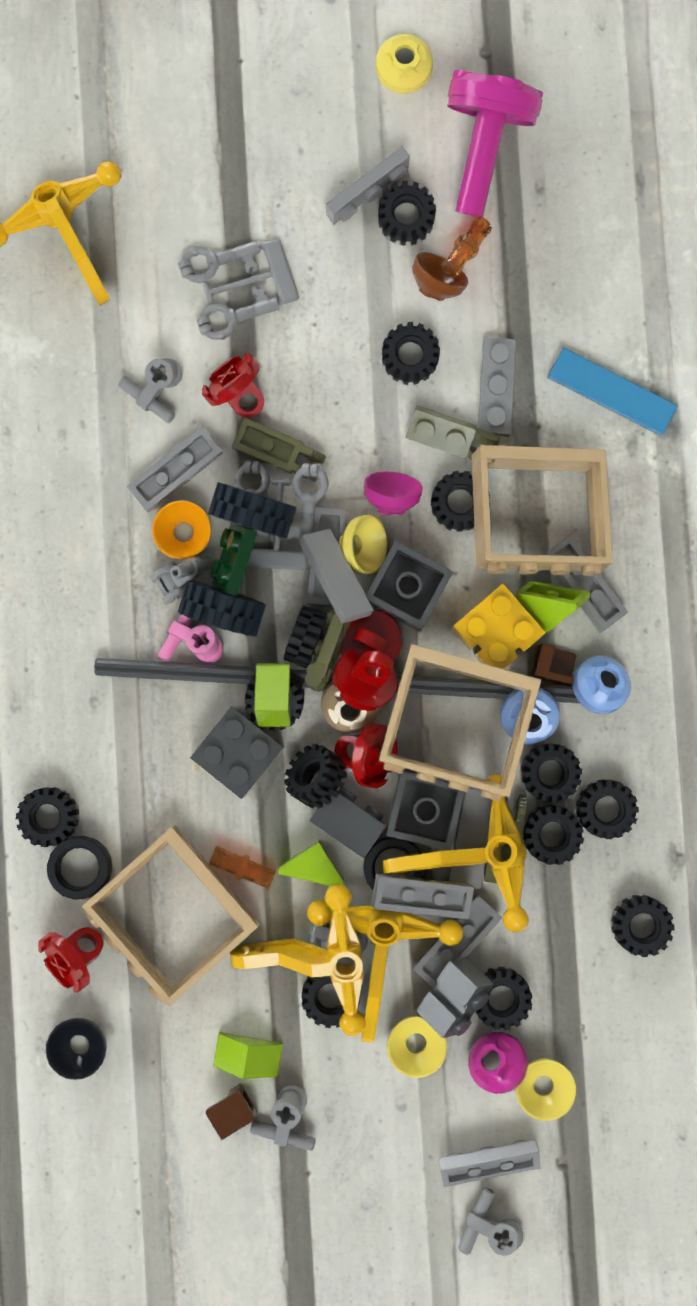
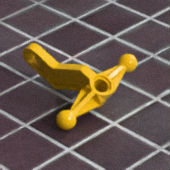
[0,161,122,306]
[382,774,529,933]
[229,884,366,1037]
[307,900,464,1043]

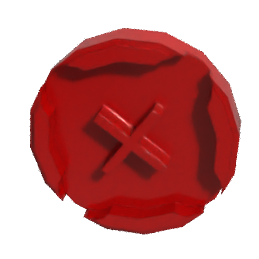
[202,353,264,418]
[340,609,402,662]
[333,647,397,711]
[334,723,398,789]
[38,927,104,993]

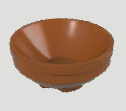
[412,252,468,301]

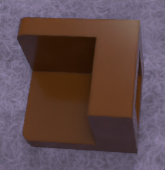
[531,643,576,685]
[206,1083,258,1141]

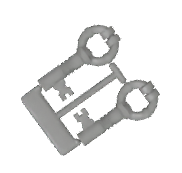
[178,239,299,340]
[234,461,329,570]

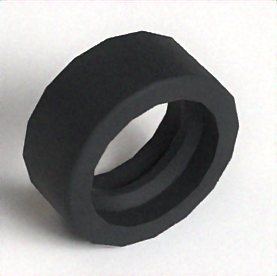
[47,836,112,900]
[363,836,425,890]

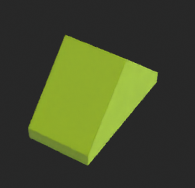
[516,581,590,633]
[254,663,291,727]
[278,840,344,886]
[213,1032,283,1079]

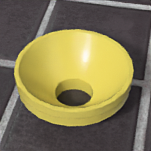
[375,34,433,94]
[339,515,388,574]
[387,1016,447,1078]
[515,1058,576,1121]

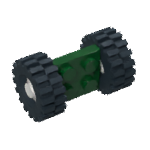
[178,482,297,637]

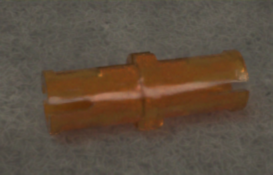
[441,217,492,277]
[208,845,277,890]

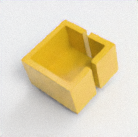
[451,584,546,669]

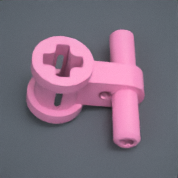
[158,614,224,663]

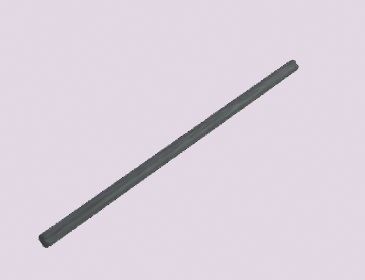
[94,658,580,703]

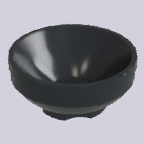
[45,1018,107,1080]

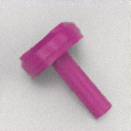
[447,70,543,218]

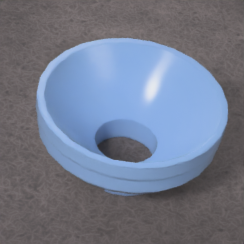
[572,655,631,714]
[500,687,559,744]

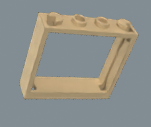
[471,445,613,576]
[379,644,541,801]
[82,825,260,1006]

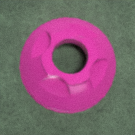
[363,472,423,515]
[468,1032,528,1094]

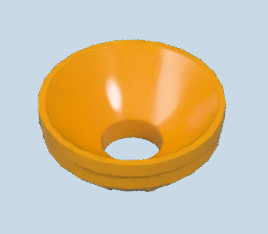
[152,500,212,560]

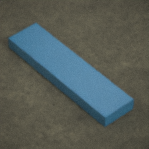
[548,347,678,436]

